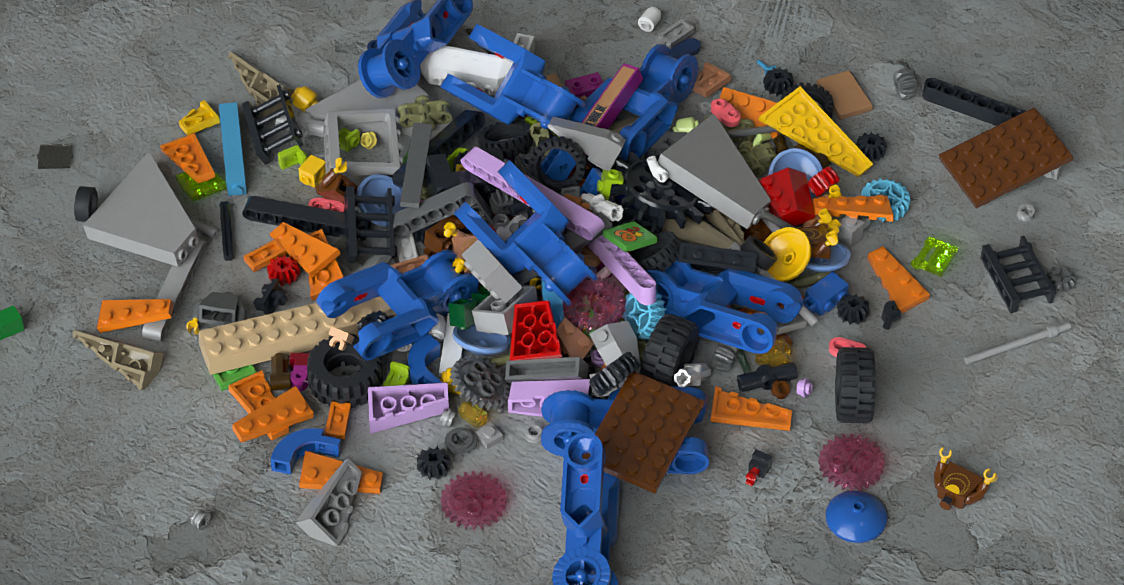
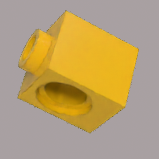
[298,155,326,188]

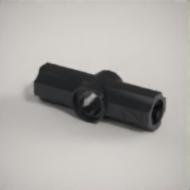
[736,362,798,392]

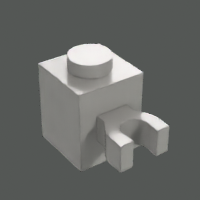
[837,215,870,248]

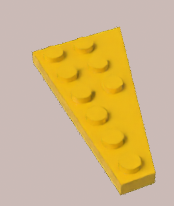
[759,86,873,177]

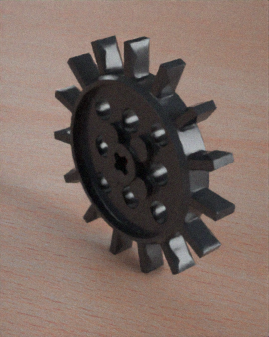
[610,150,713,229]

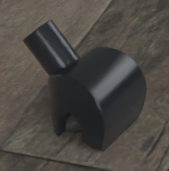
[881,300,901,330]

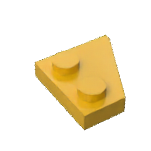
[179,100,220,135]

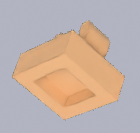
[329,327,355,351]

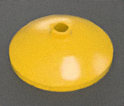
[764,227,811,282]

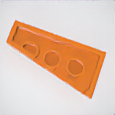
[269,222,341,278]
[309,229,343,301]
[229,370,289,441]
[232,386,314,443]
[711,386,792,431]

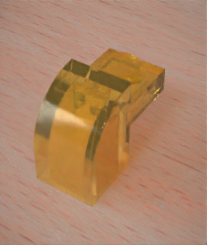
[755,331,793,367]

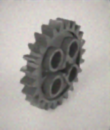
[450,355,511,411]

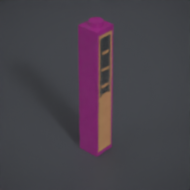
[581,63,643,156]

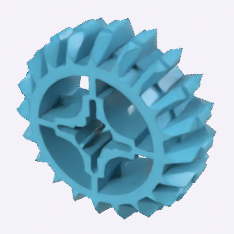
[861,178,911,223]
[621,290,667,339]

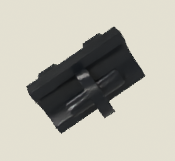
[253,279,288,315]

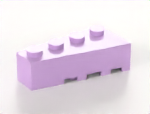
[508,379,590,417]
[368,383,449,434]

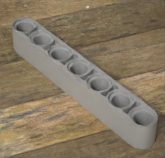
[142,239,206,342]

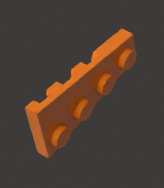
[719,87,780,141]
[160,133,215,183]
[813,195,893,222]
[867,246,930,314]
[97,299,174,333]
[299,451,383,494]

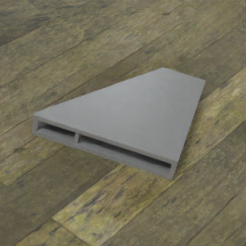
[305,80,453,148]
[658,114,771,229]
[83,153,200,267]

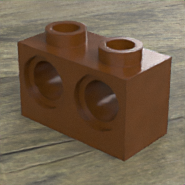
[424,215,467,253]

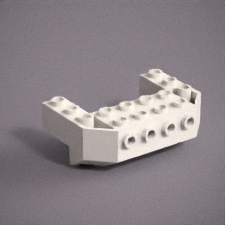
[420,33,534,96]

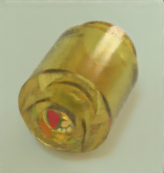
[458,402,488,428]

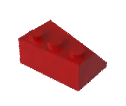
[758,167,815,229]
[510,300,562,361]

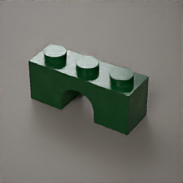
[448,289,491,330]

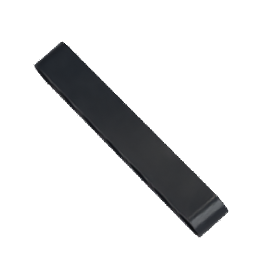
[923,78,1026,126]
[392,110,485,187]
[242,196,371,242]

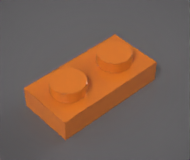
[243,239,286,272]
[325,402,351,440]

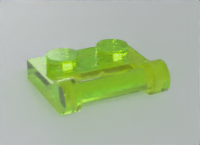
[911,236,958,277]

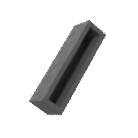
[505,357,589,384]

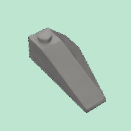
[547,117,626,170]
[589,320,641,388]
[296,458,362,546]

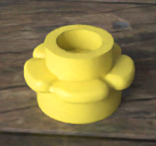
[360,132,377,149]

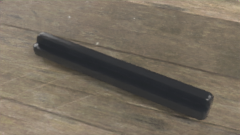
[219,201,234,261]

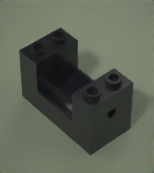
[424,147,505,207]

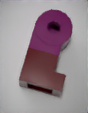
[289,353,310,392]

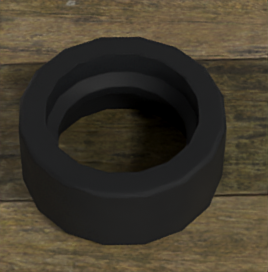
[74,186,98,222]
[740,236,777,271]

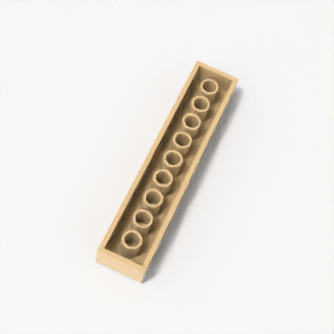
[198,296,396,375]

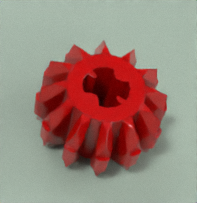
[808,167,840,196]
[267,254,300,287]

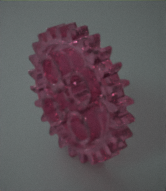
[562,276,626,334]
[818,433,885,491]
[440,471,507,530]

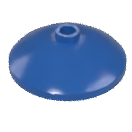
[826,491,887,543]

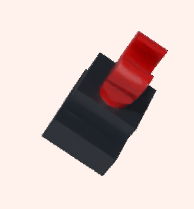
[745,449,772,486]

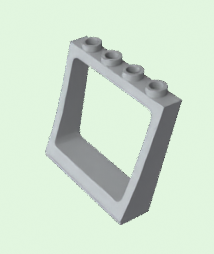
[323,109,403,176]

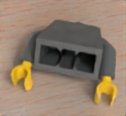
[186,292,247,335]

